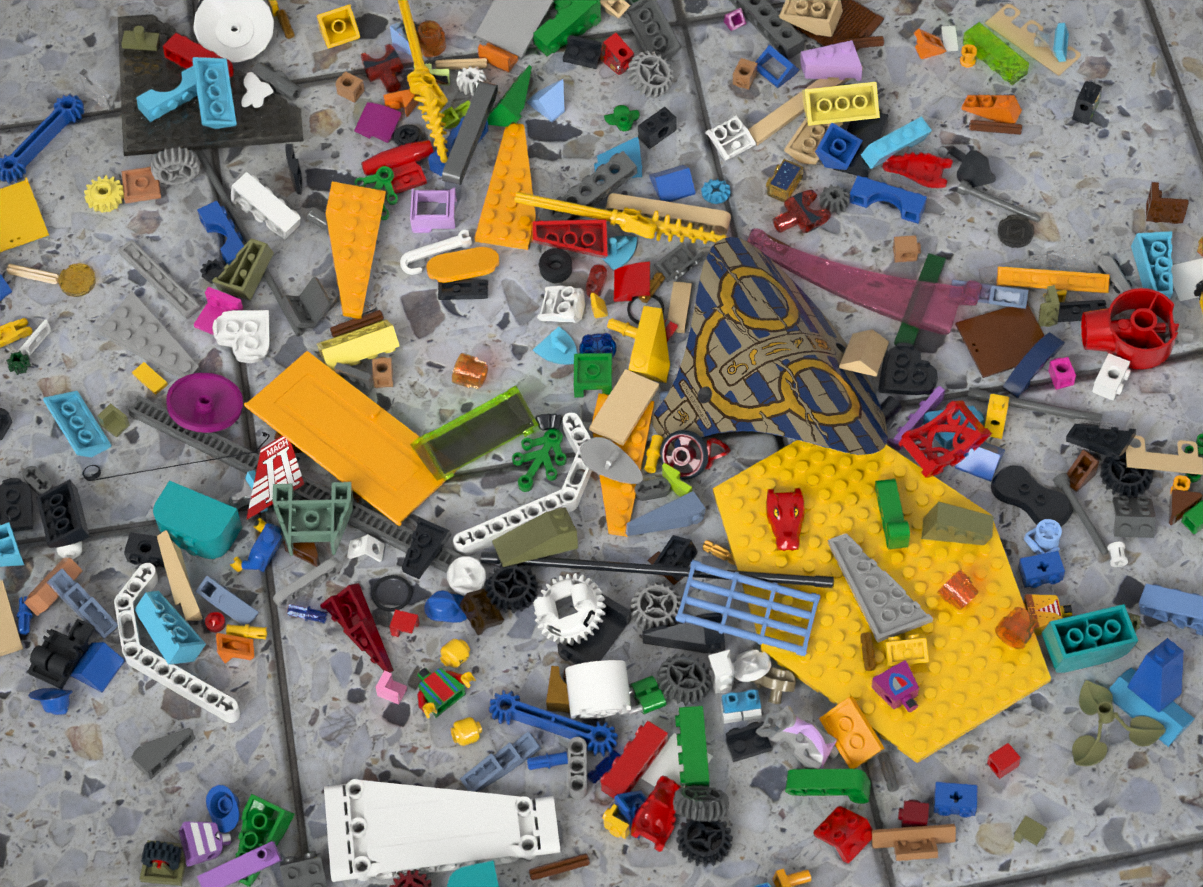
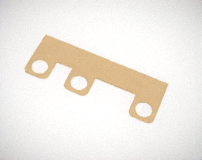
[985,4,1081,76]
[1126,436,1203,475]

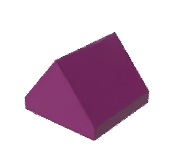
[724,8,746,31]

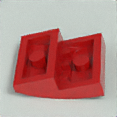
[614,261,651,302]

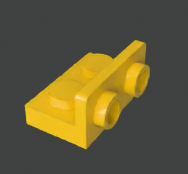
[884,634,929,666]

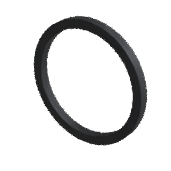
[627,295,664,324]
[372,575,412,612]

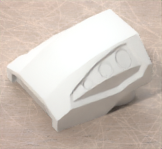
[705,115,756,161]
[537,285,585,323]

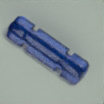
[587,750,621,784]

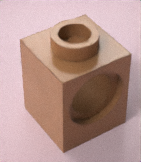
[733,58,757,90]
[335,71,365,103]
[893,235,921,262]
[372,357,393,388]

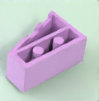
[801,41,862,81]

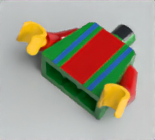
[417,668,476,718]

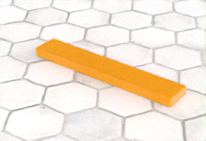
[996,267,1110,293]

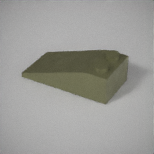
[492,507,578,567]

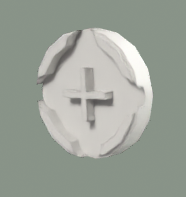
[447,556,486,595]
[732,650,771,682]

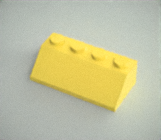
[802,82,880,126]
[317,319,399,372]

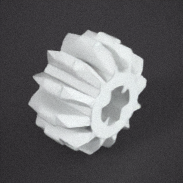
[456,66,487,96]

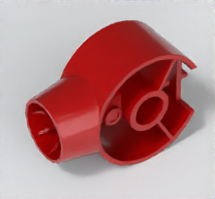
[1081,288,1179,369]

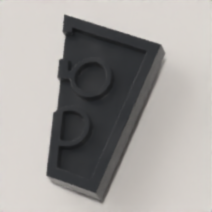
[1066,423,1136,460]
[402,517,452,579]

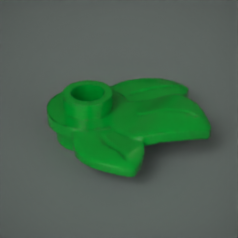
[604,105,640,132]

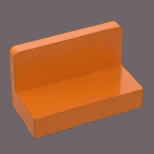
[478,43,518,72]

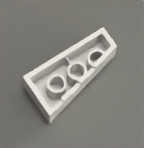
[230,172,301,240]

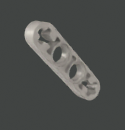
[273,557,342,608]

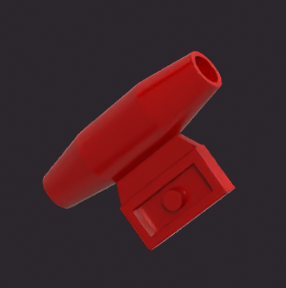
[361,140,434,194]

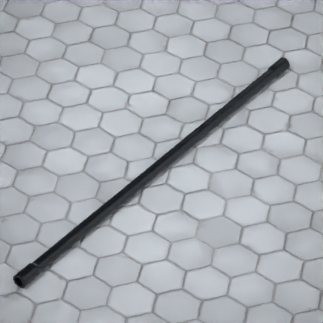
[481,551,834,588]

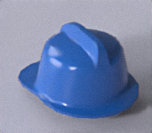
[424,590,467,623]
[28,688,73,715]
[206,785,240,833]

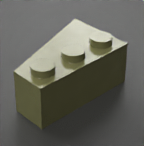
[212,238,274,301]
[921,502,994,545]

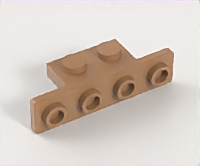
[872,824,956,861]

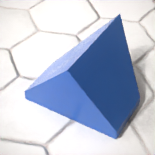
[614,790,647,840]

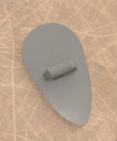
[581,437,643,484]

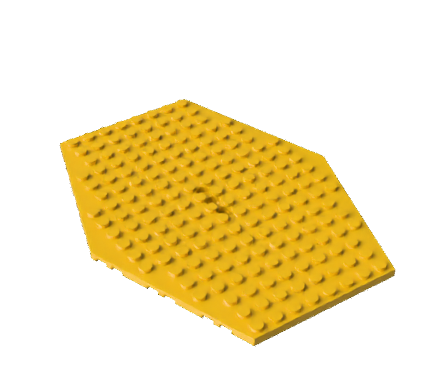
[713,440,1051,763]

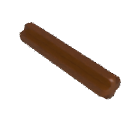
[832,36,884,49]
[969,120,1022,135]
[330,310,384,337]
[529,853,590,881]

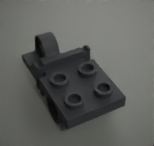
[27,619,95,690]

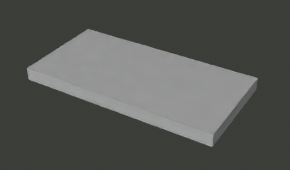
[475,0,554,60]

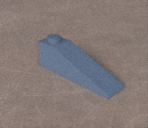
[626,491,706,536]

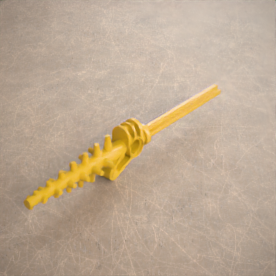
[398,0,448,163]
[515,192,727,244]

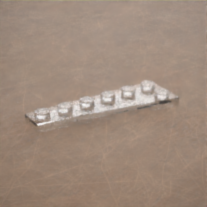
[979,242,1093,285]

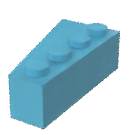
[1131,231,1173,299]
[134,591,206,665]

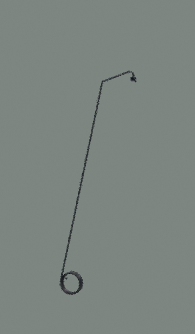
[82,432,270,481]

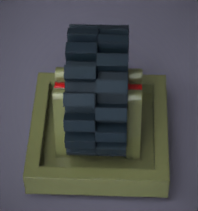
[139,840,186,886]

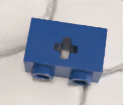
[1018,551,1065,588]
[933,782,977,818]

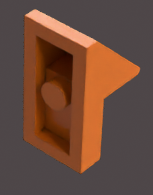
[914,29,946,59]
[383,89,419,118]
[216,633,254,663]

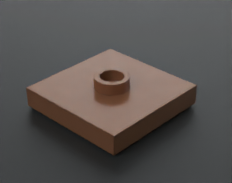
[122,167,161,204]

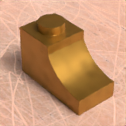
[546,666,570,713]

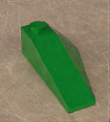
[235,794,295,887]

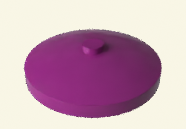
[166,373,243,433]

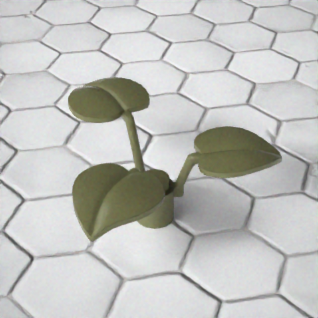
[1072,680,1166,766]

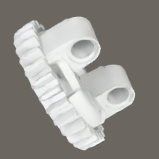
[533,573,606,646]

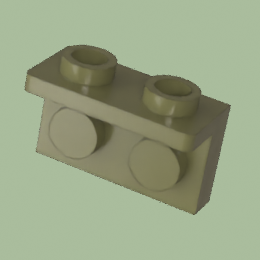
[1038,285,1060,327]

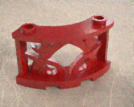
[898,400,992,478]

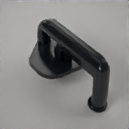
[938,145,996,188]

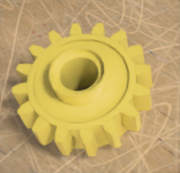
[84,175,124,213]

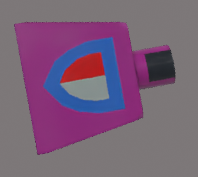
[871,660,919,712]

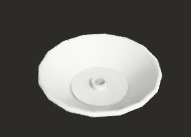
[193,0,274,63]

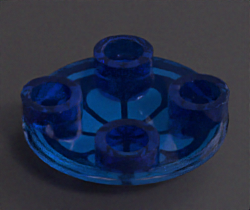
[579,333,617,358]

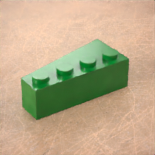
[533,0,601,57]

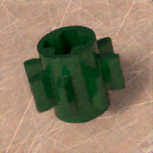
[6,351,31,375]

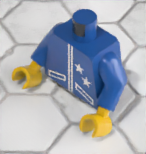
[230,518,282,572]

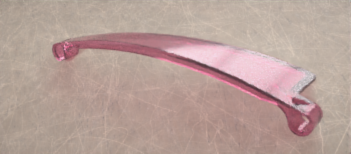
[747,228,982,335]

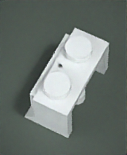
[708,650,734,694]

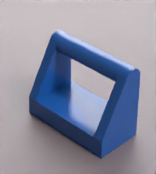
[756,45,800,88]

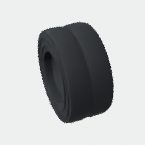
[539,248,572,283]

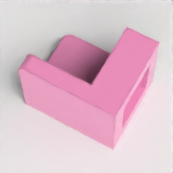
[375,671,407,705]

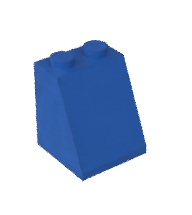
[1127,638,1184,713]

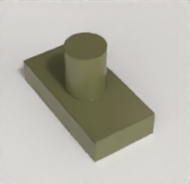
[121,26,160,51]

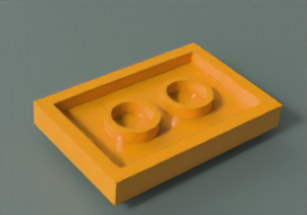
[819,696,885,769]

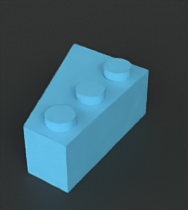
[0,523,24,567]

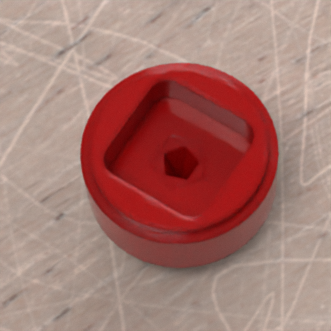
[205,612,226,633]

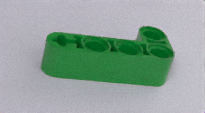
[875,478,910,550]
[785,769,871,804]

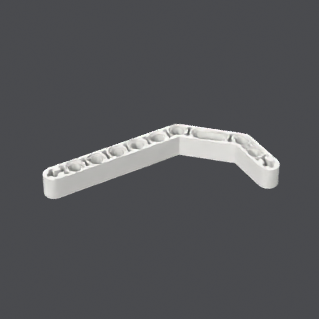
[453,412,592,556]
[114,563,240,723]

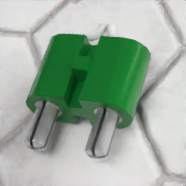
[628,675,667,716]

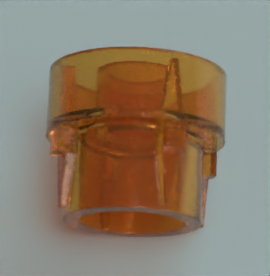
[417,20,446,57]
[452,353,488,389]
[937,569,979,611]
[995,607,1038,649]

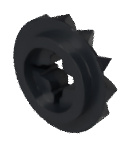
[394,124,422,146]

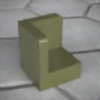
[97,403,130,437]
[1013,815,1048,845]

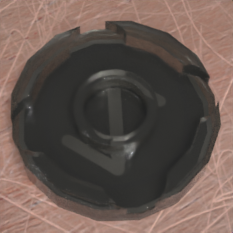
[997,215,1034,248]

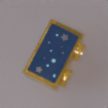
[766,159,803,204]

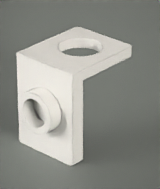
[347,535,385,562]

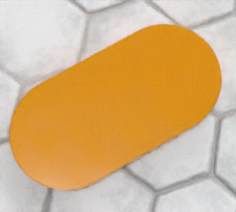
[426,247,499,283]

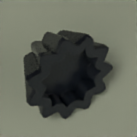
[200,259,225,284]
[535,414,563,431]

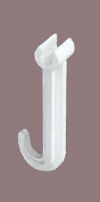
[400,230,472,275]

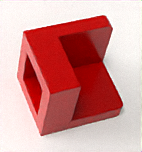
[389,609,420,637]
[987,743,1021,779]

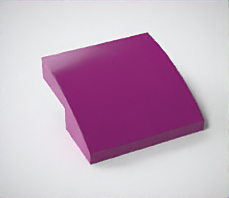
[354,102,402,143]

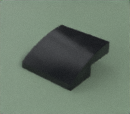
[285,144,303,195]

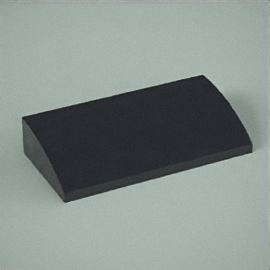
[833,113,889,178]
[36,479,90,548]

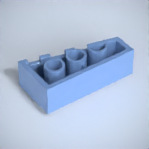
[1139,584,1203,636]

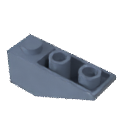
[195,576,259,626]

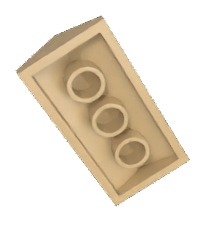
[784,118,844,164]
[839,329,889,377]

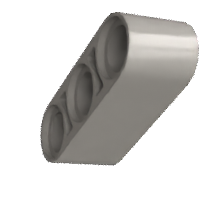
[568,737,587,800]

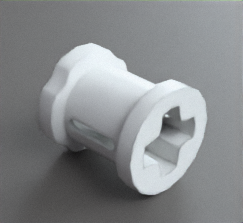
[1107,542,1128,567]

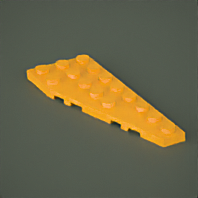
[474,123,536,250]
[325,181,386,319]
[592,393,655,537]

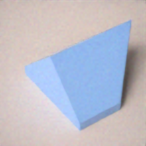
[390,20,412,56]
[527,79,565,122]

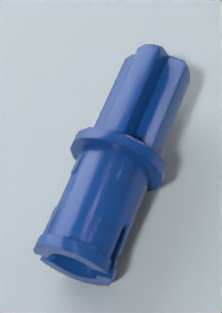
[17,596,33,635]
[527,751,568,770]

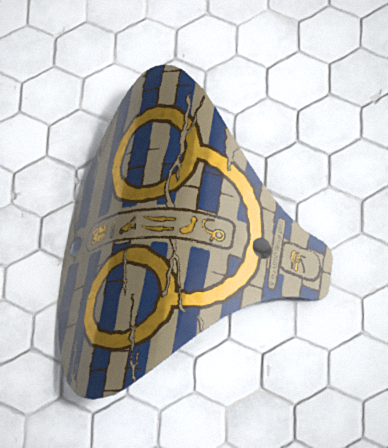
[652,237,888,455]

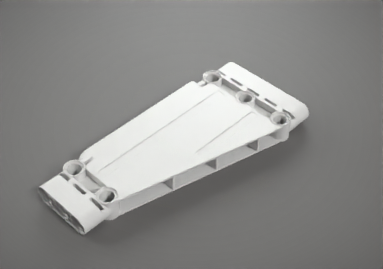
[324,779,560,882]

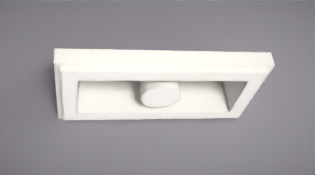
[18,319,51,356]

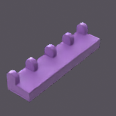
[887,386,945,451]

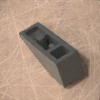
[131,728,196,780]

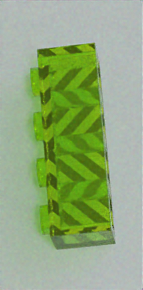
[962,22,1029,85]

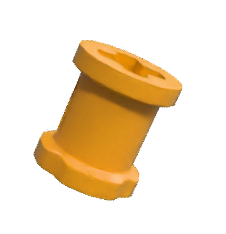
[960,44,977,68]
[1170,475,1191,494]

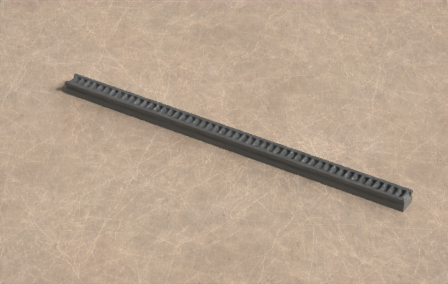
[128,395,462,573]

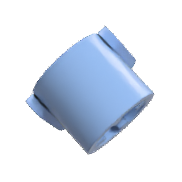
[1024,519,1062,555]

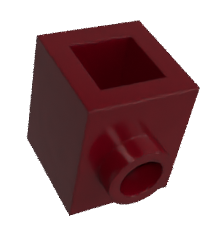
[898,800,929,828]

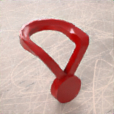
[705,438,731,469]

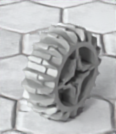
[627,51,674,99]
[151,146,200,186]
[630,581,682,630]

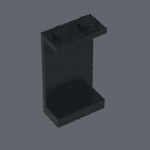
[557,594,631,665]

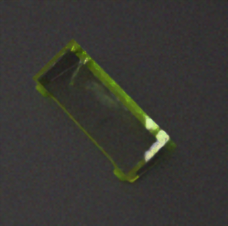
[410,385,538,481]

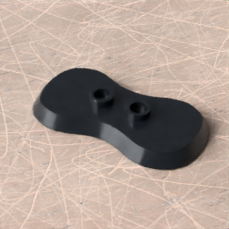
[991,465,1073,527]

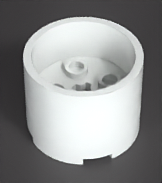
[565,660,632,719]

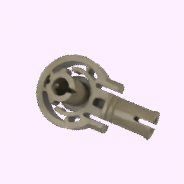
[749,667,796,704]

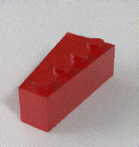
[531,219,608,259]

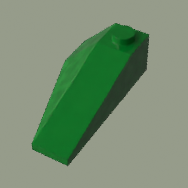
[487,65,532,127]

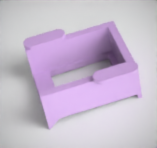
[410,187,457,233]

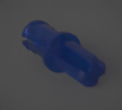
[287,604,328,624]

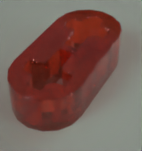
[586,265,607,297]

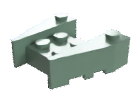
[272,482,353,556]

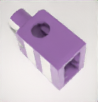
[178,821,231,867]

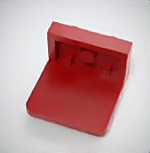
[813,806,873,864]

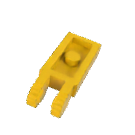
[0,318,33,348]

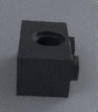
[638,107,677,149]
[124,532,165,568]

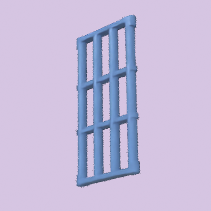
[675,560,820,657]

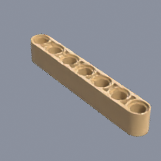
[605,193,731,235]

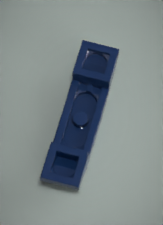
[1003,332,1065,398]

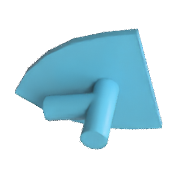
[602,236,637,271]
[533,327,577,365]

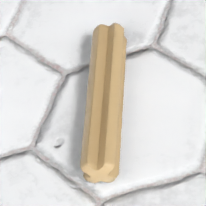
[435,58,488,70]
[6,264,60,284]

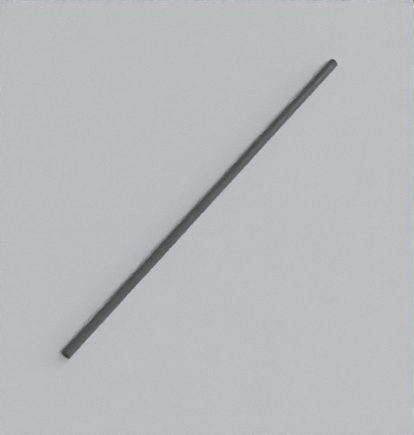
[160,84,303,337]

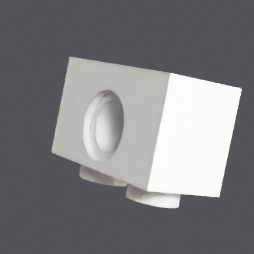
[1092,353,1131,401]

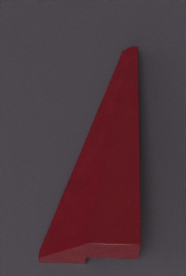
[320,583,394,673]

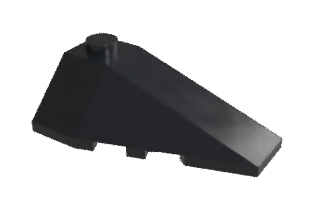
[642,612,725,654]

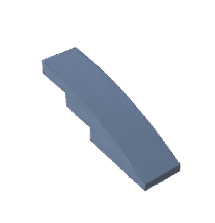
[949,279,1029,309]
[46,569,118,639]
[460,731,542,792]

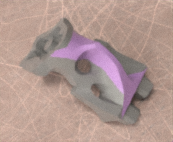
[756,706,839,769]

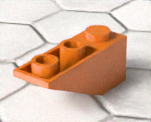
[961,95,1022,123]

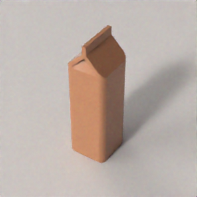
[24,557,83,616]

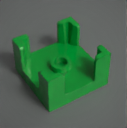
[574,353,612,398]

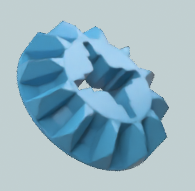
[701,178,730,204]

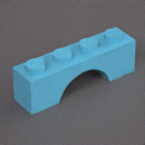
[136,66,198,122]
[861,116,932,169]

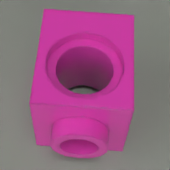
[1048,357,1076,390]

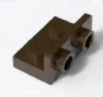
[460,588,504,635]

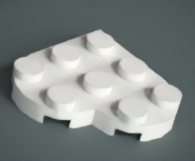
[213,310,269,363]

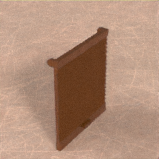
[792,0,884,52]
[955,301,1052,378]

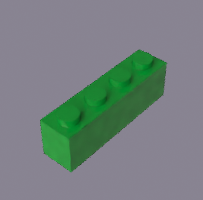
[675,706,710,787]

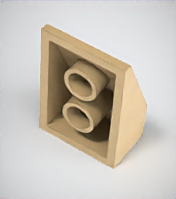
[779,0,843,37]

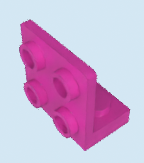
[194,287,244,335]

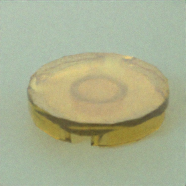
[59,263,96,297]

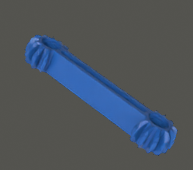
[0,93,84,184]
[489,690,618,757]

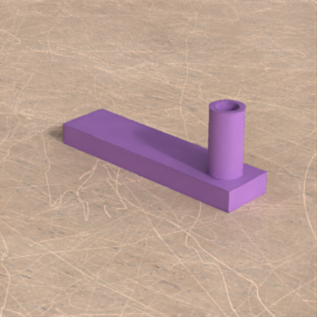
[197,841,282,887]

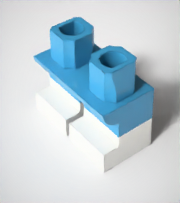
[721,690,762,724]

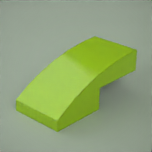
[441,100,470,129]
[662,463,692,497]

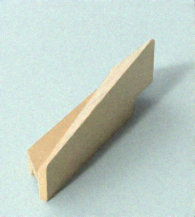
[157,530,203,621]

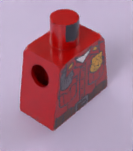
[600,33,634,75]

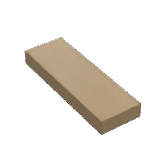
[668,282,692,333]

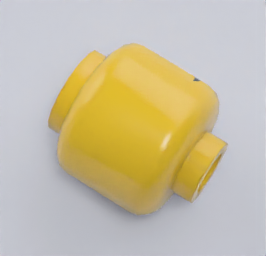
[440,638,470,668]
[450,717,482,746]

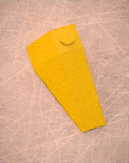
[628,306,670,383]

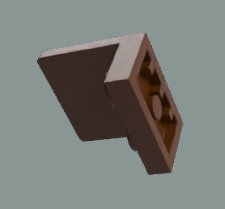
[1146,182,1189,224]

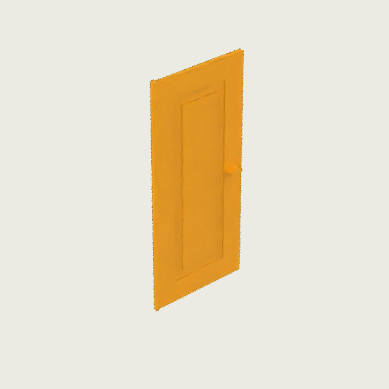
[244,351,459,526]

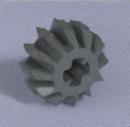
[819,184,850,215]

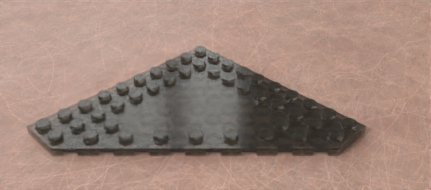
[117,14,304,156]

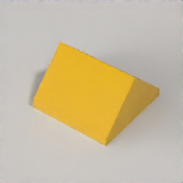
[317,4,361,49]

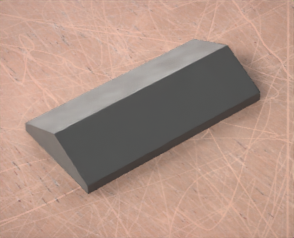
[624,0,682,61]

